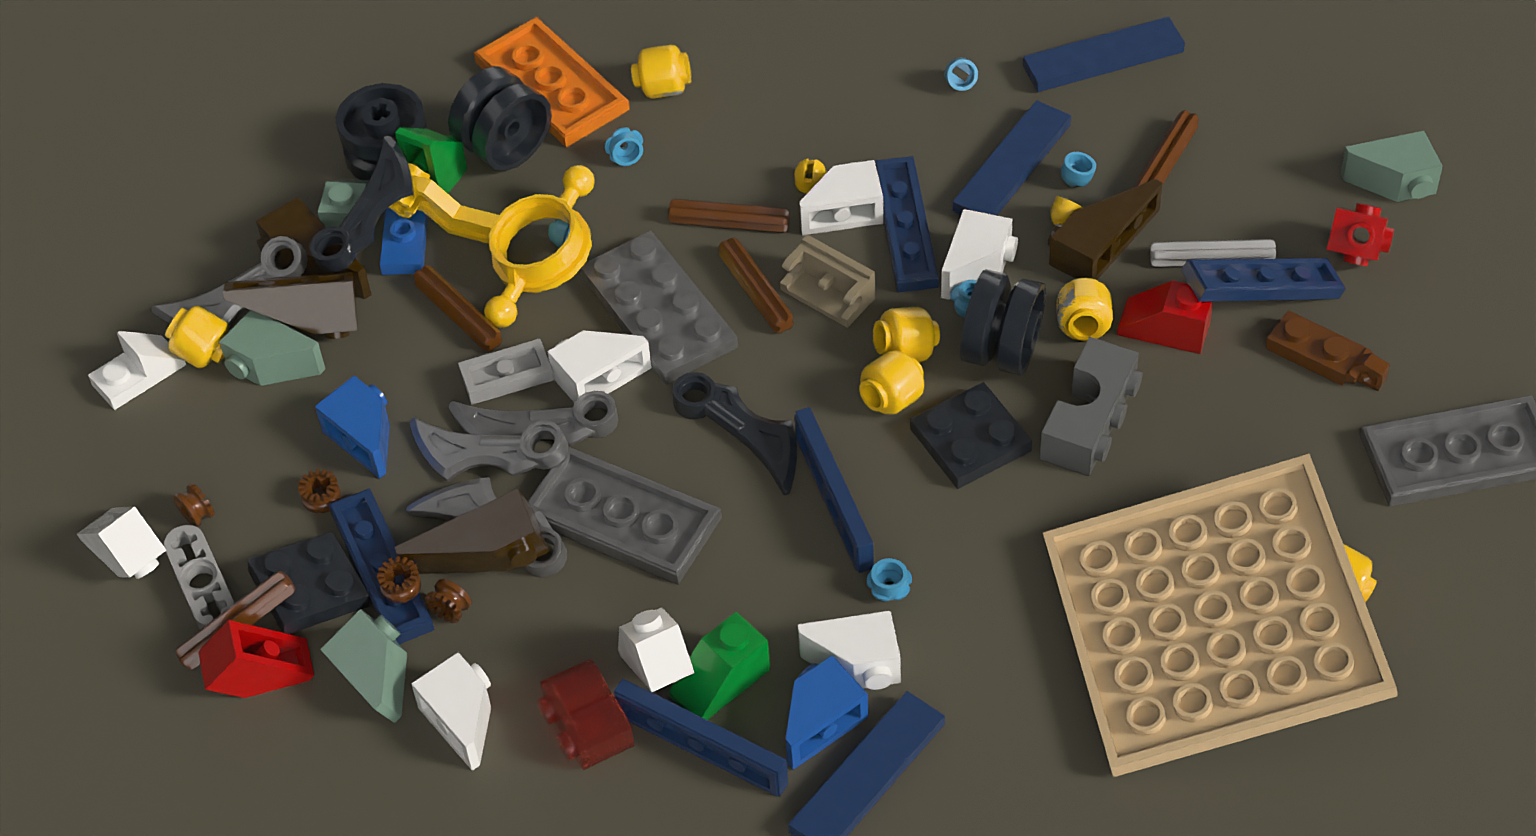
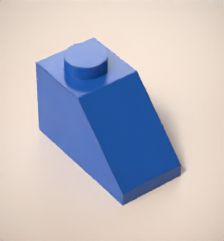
[315,375,390,479]
[786,656,868,770]

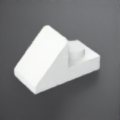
[88,331,186,410]

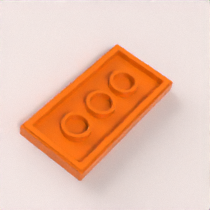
[474,17,630,148]

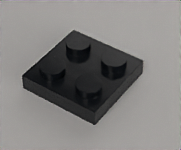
[910,382,1032,489]
[248,532,370,634]

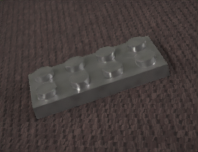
[580,231,738,385]

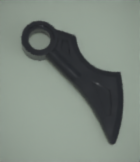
[310,136,414,273]
[672,372,797,495]

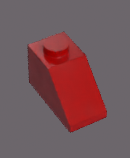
[1117,280,1213,354]
[198,620,315,698]

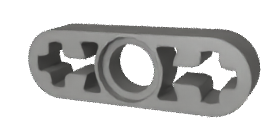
[164,525,235,630]

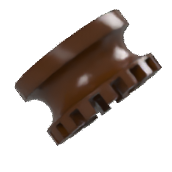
[298,469,341,513]
[173,483,215,527]
[377,557,421,603]
[425,579,472,624]

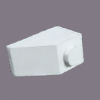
[800,160,883,235]
[941,209,1018,300]
[548,330,652,403]
[77,507,166,579]
[618,608,694,692]
[798,611,901,690]
[412,653,491,771]

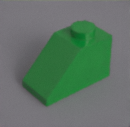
[395,127,468,194]
[669,612,770,720]

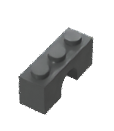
[1040,337,1143,476]

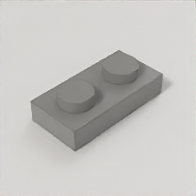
[458,338,554,405]

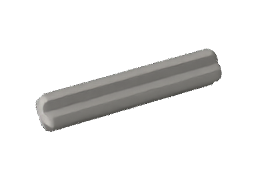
[1150,239,1276,267]

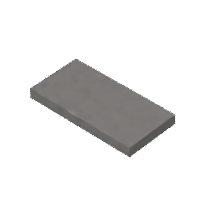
[1360,396,1536,507]
[528,446,722,585]

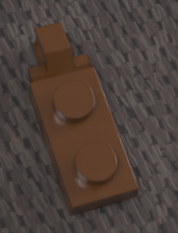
[1266,310,1390,391]

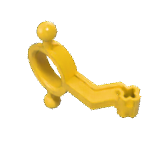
[388,163,595,328]

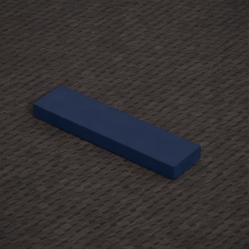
[1023,16,1185,92]
[952,100,1071,216]
[875,156,939,293]
[1181,258,1346,301]
[794,407,874,573]
[328,488,435,644]
[614,679,789,797]
[788,691,945,836]

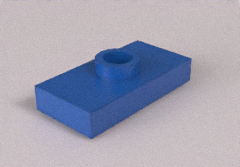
[380,208,428,275]

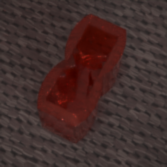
[537,659,635,770]

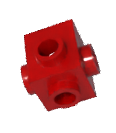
[1326,203,1395,266]

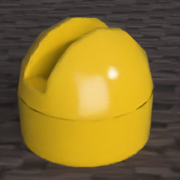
[794,158,827,194]
[1050,196,1084,226]

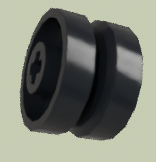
[448,66,552,171]
[336,83,428,180]
[960,269,1046,376]

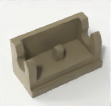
[780,234,875,328]

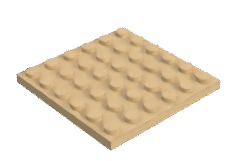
[1043,454,1398,777]

